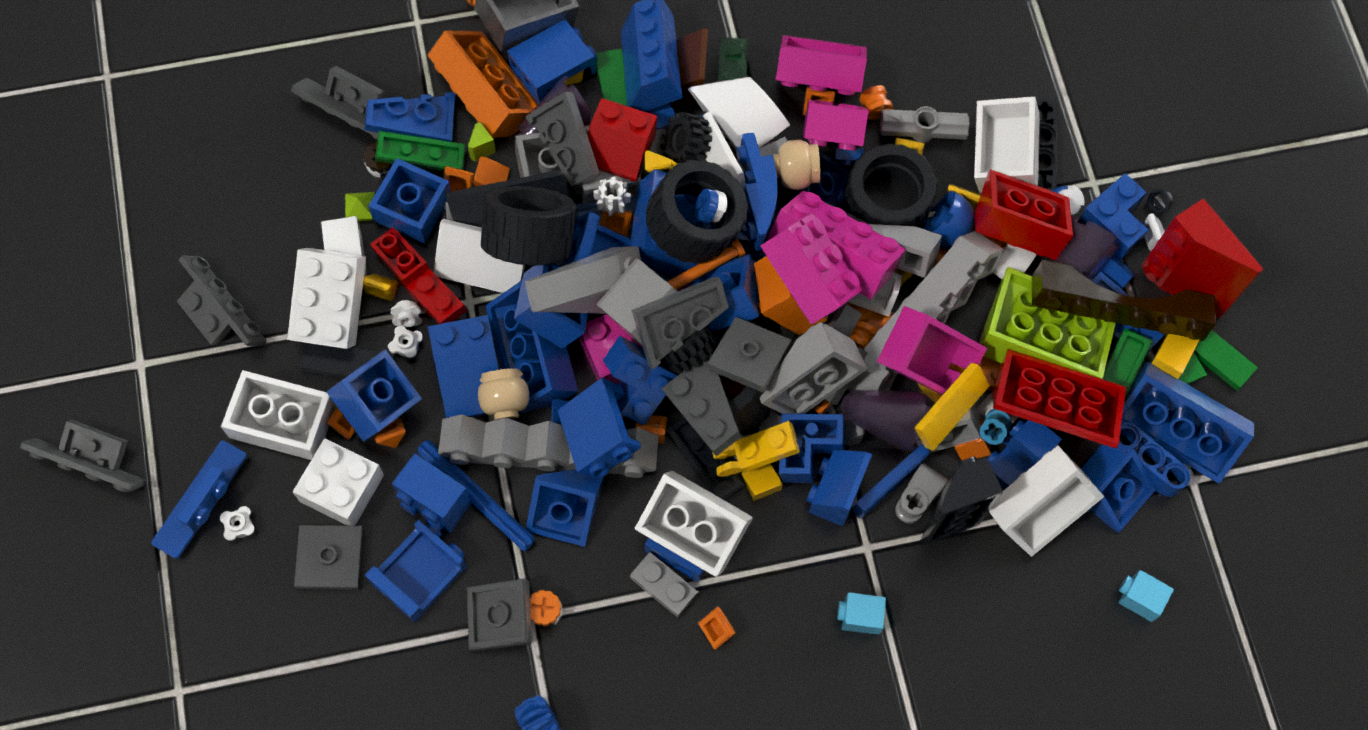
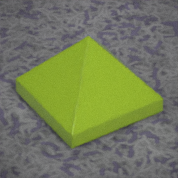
[345,192,375,221]

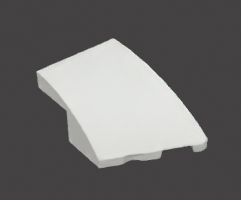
[688,77,790,150]

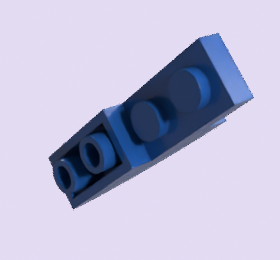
[736,132,777,251]

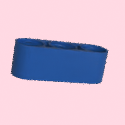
[1119,423,1191,497]

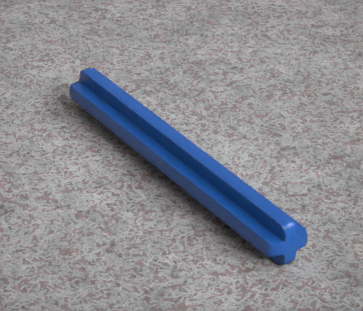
[417,440,535,551]

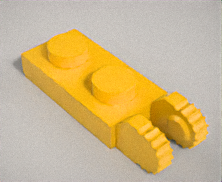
[713,421,800,477]

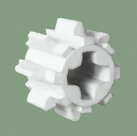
[593,177,631,216]

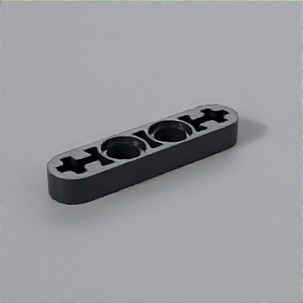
[1036,97,1057,191]

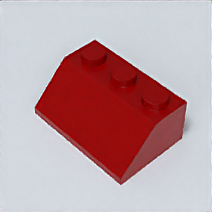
[975,169,1073,260]

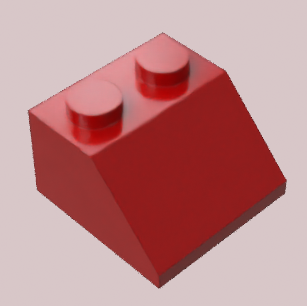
[587,98,657,182]

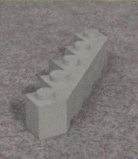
[847,231,1004,405]
[438,414,659,478]

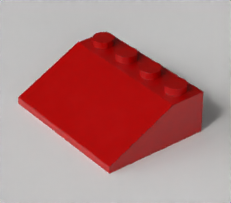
[1141,198,1264,318]
[993,349,1126,449]

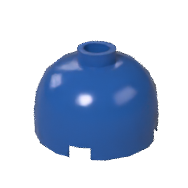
[922,191,976,250]

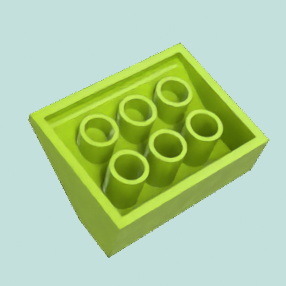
[979,267,1116,379]

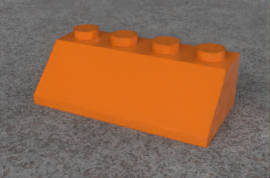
[428,30,541,138]

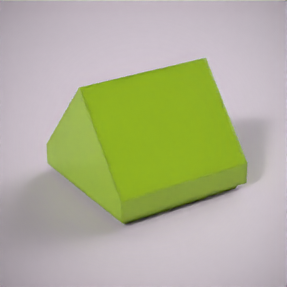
[468,122,496,161]

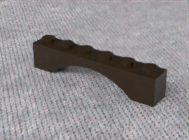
[1032,260,1216,341]

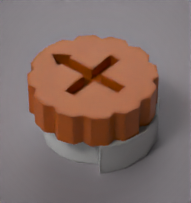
[530,590,562,626]

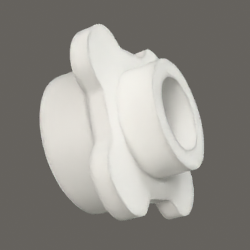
[391,300,422,327]
[388,326,423,358]
[220,506,255,541]

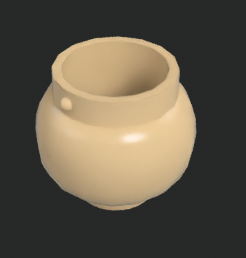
[773,140,820,190]
[478,369,529,420]

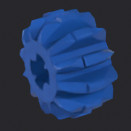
[515,695,561,730]

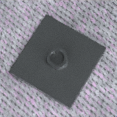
[707,317,792,393]
[294,525,364,590]
[467,579,532,652]

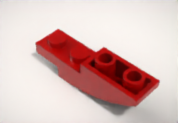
[370,227,467,324]

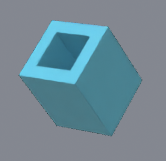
[1118,570,1174,622]
[837,592,886,635]

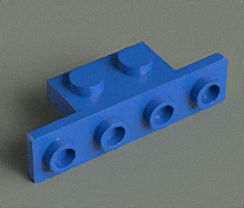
[151,440,248,559]

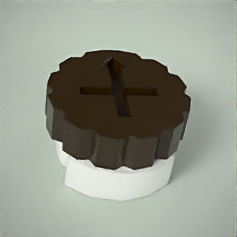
[364,142,393,178]

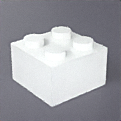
[293,438,384,526]

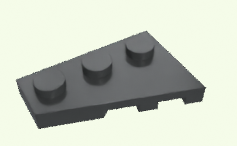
[525,92,600,187]
[632,276,729,370]
[661,354,741,456]

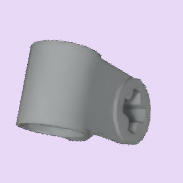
[895,462,949,524]

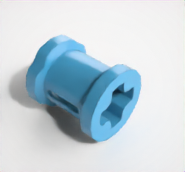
[980,409,1012,445]

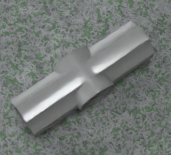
[880,106,969,143]

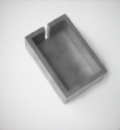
[474,0,580,51]

